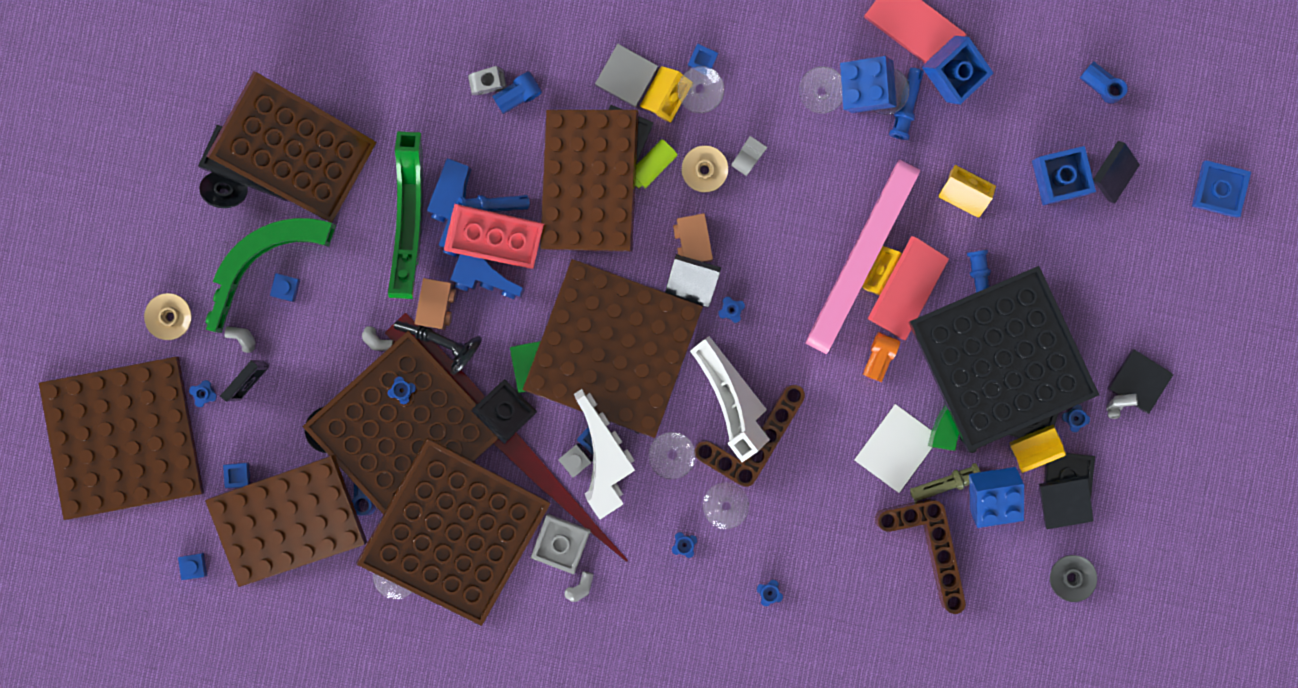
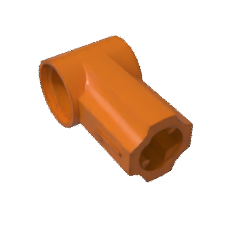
[862,332,900,382]

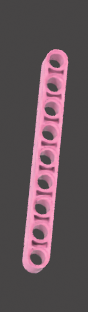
[805,159,920,354]

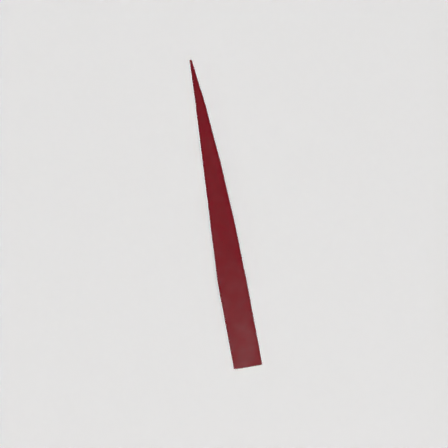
[385,313,628,562]

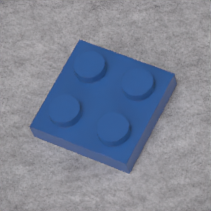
[1192,160,1251,218]

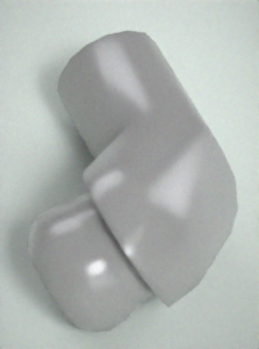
[225,326,256,353]
[362,326,394,351]
[1106,394,1138,419]
[565,571,594,602]

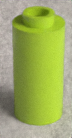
[635,139,678,189]

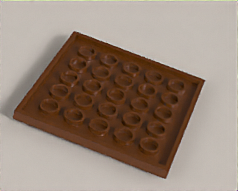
[523,259,703,438]
[302,331,499,514]
[39,357,204,520]
[356,438,551,626]

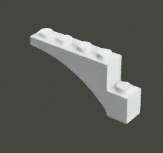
[690,336,770,462]
[574,389,635,519]

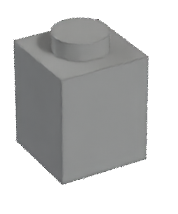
[558,443,592,478]

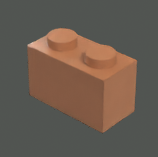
[673,214,713,262]
[415,278,456,330]

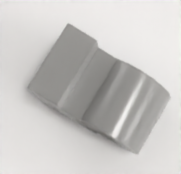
[468,66,507,95]
[731,136,767,176]

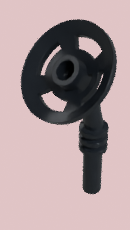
[394,320,482,375]

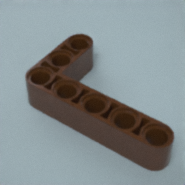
[694,385,805,487]
[875,499,966,614]

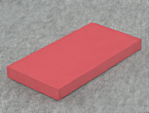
[864,0,967,63]
[444,203,544,269]
[868,236,949,341]

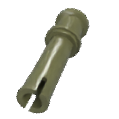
[910,463,980,503]

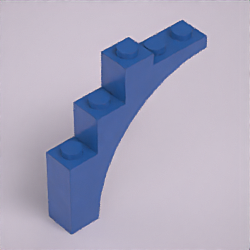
[427,158,524,299]

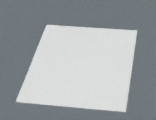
[855,404,932,493]

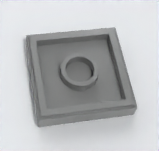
[595,44,658,108]
[531,513,591,574]

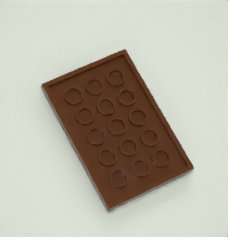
[206,71,377,223]
[540,110,639,252]
[205,455,367,587]

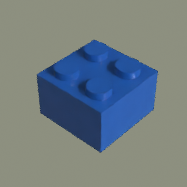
[922,36,993,105]
[840,56,897,113]
[1032,146,1096,206]
[969,467,1024,528]

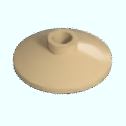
[682,146,728,192]
[144,293,192,340]

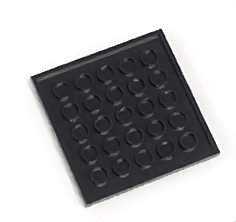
[908,266,1099,452]

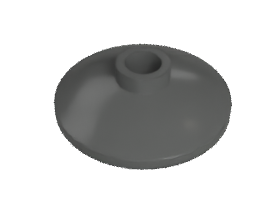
[1050,555,1097,602]

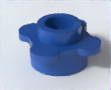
[718,297,745,323]
[388,377,416,404]
[189,380,217,407]
[1062,405,1090,432]
[672,532,697,558]
[756,580,783,606]

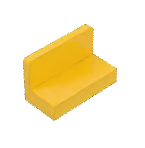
[640,66,693,123]
[939,165,996,218]
[862,246,902,296]
[1009,424,1066,473]

